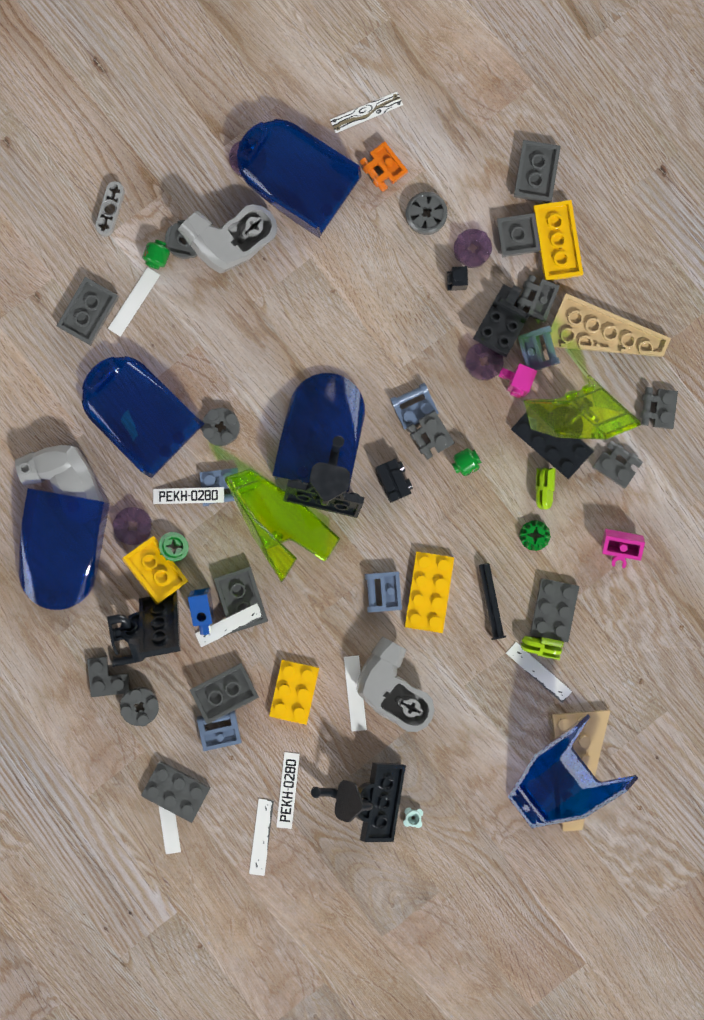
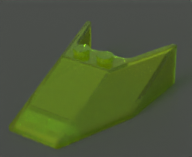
[524,375,641,440]
[225,469,340,582]

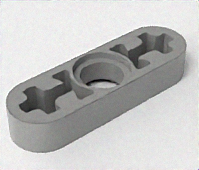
[95,181,125,237]

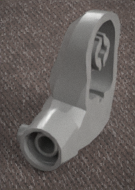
[178,204,277,273]
[15,445,104,524]
[356,636,434,732]

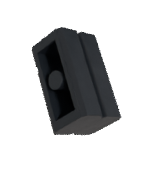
[375,459,413,503]

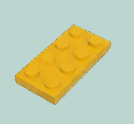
[533,200,583,281]
[405,551,454,633]

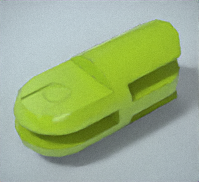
[535,468,556,510]
[520,636,564,660]

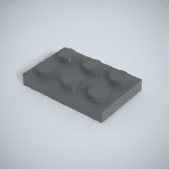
[514,140,561,203]
[57,277,119,346]
[214,567,268,633]
[530,578,579,642]
[190,663,259,725]
[141,761,211,823]

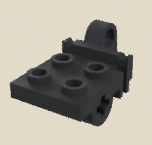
[473,284,530,357]

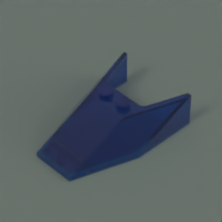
[508,714,638,828]

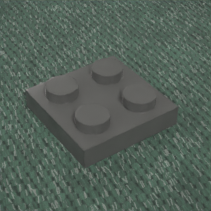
[496,213,540,258]

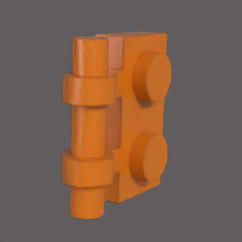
[359,141,408,192]

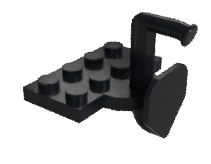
[511,392,598,480]
[283,436,365,518]
[107,591,181,667]
[311,762,406,842]

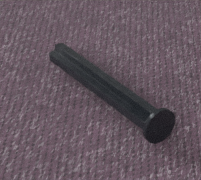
[479,563,506,640]

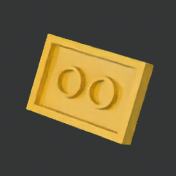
[122,536,188,605]
[269,659,319,725]

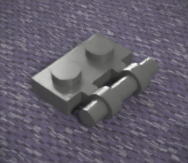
[516,275,560,322]
[640,387,678,430]
[407,410,455,460]
[592,441,643,489]

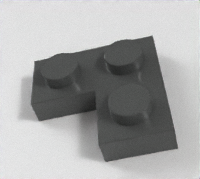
[87,656,130,697]

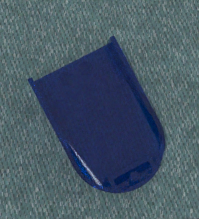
[237,119,362,238]
[81,356,205,478]
[272,373,365,493]
[19,488,110,610]

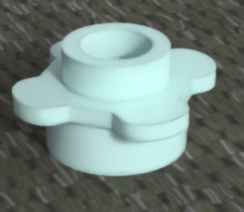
[403,807,423,828]

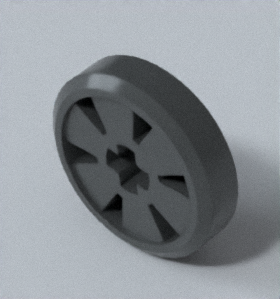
[406,192,448,235]

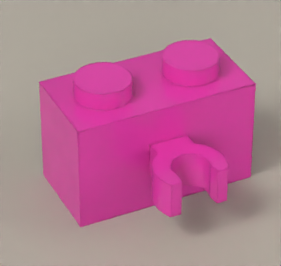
[498,364,537,398]
[601,529,645,568]

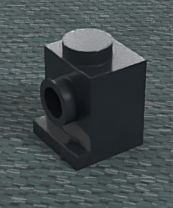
[447,266,468,291]

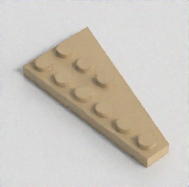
[543,293,671,357]
[552,710,610,832]

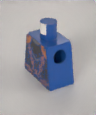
[188,588,214,635]

